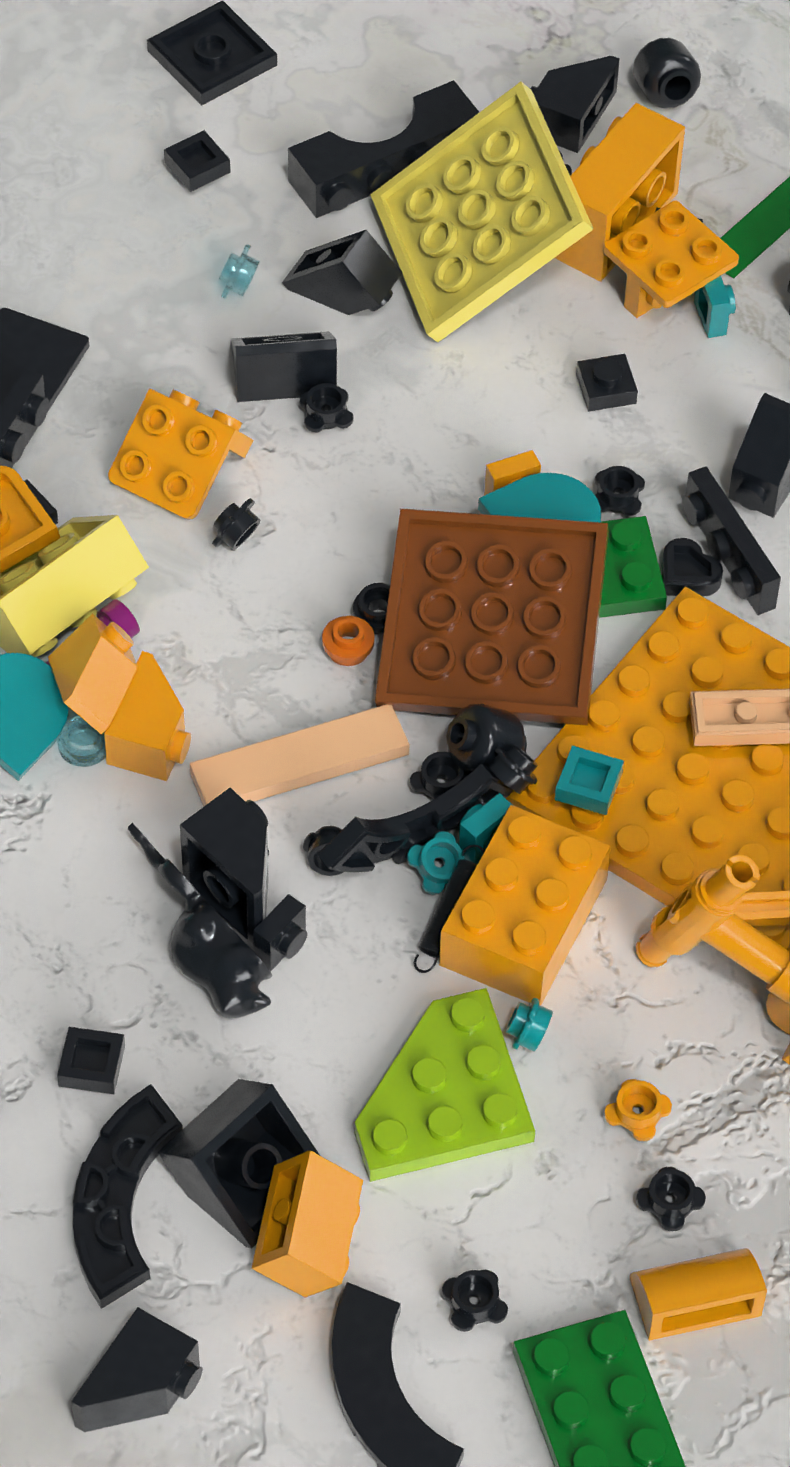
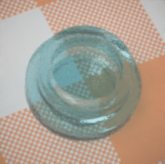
[57,716,106,767]

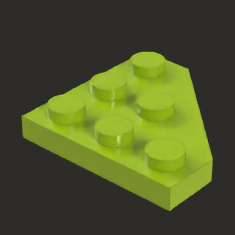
[354,988,535,1182]

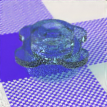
[219,244,260,299]

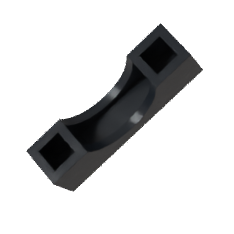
[288,80,479,218]

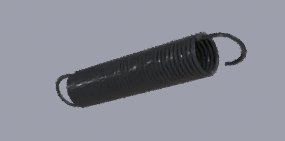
[414,844,485,973]

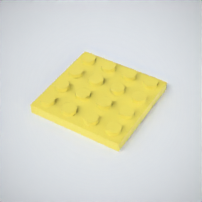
[370,82,594,342]

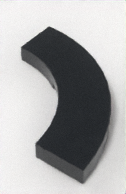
[317,764,513,873]
[73,1084,183,1309]
[332,1282,464,1467]

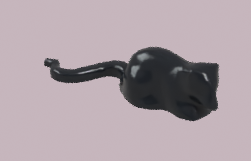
[128,823,273,1019]

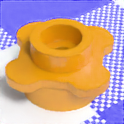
[604,1079,672,1141]

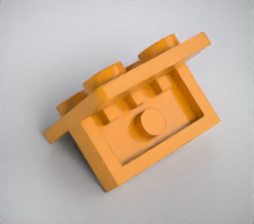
[603,201,739,318]

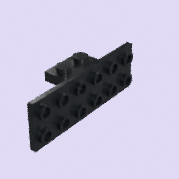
[0,307,90,468]

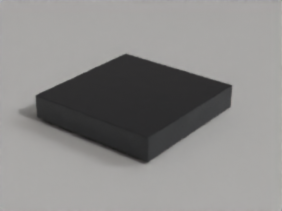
[147,0,277,106]

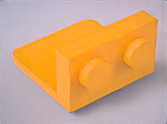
[108,388,254,520]

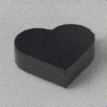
[662,538,723,596]

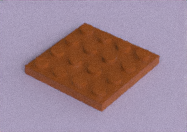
[375,508,609,725]

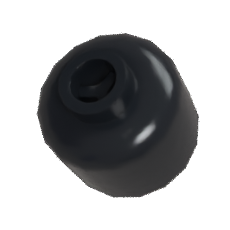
[633,38,701,108]
[446,704,527,773]

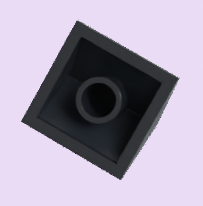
[231,331,337,402]

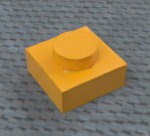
[484,450,541,496]

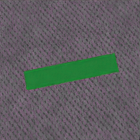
[720,177,790,279]

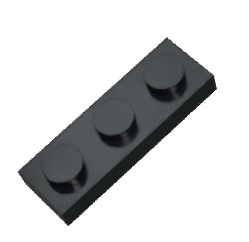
[682,466,781,615]

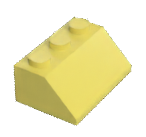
[0,515,149,657]

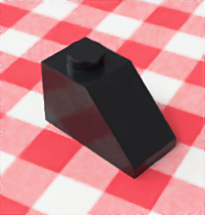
[530,56,620,153]
[282,230,402,315]
[728,393,790,518]
[71,1307,203,1432]

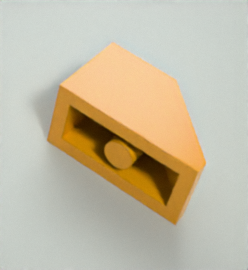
[48,613,138,735]
[104,651,191,781]

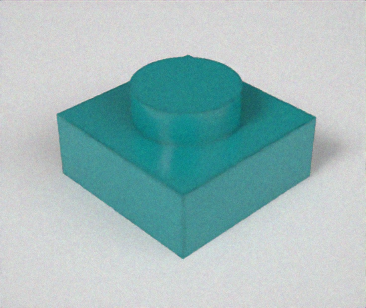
[694,276,736,338]
[555,746,624,815]
[459,793,514,864]

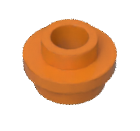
[322,616,375,666]

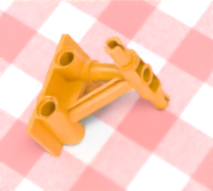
[636,854,790,1065]

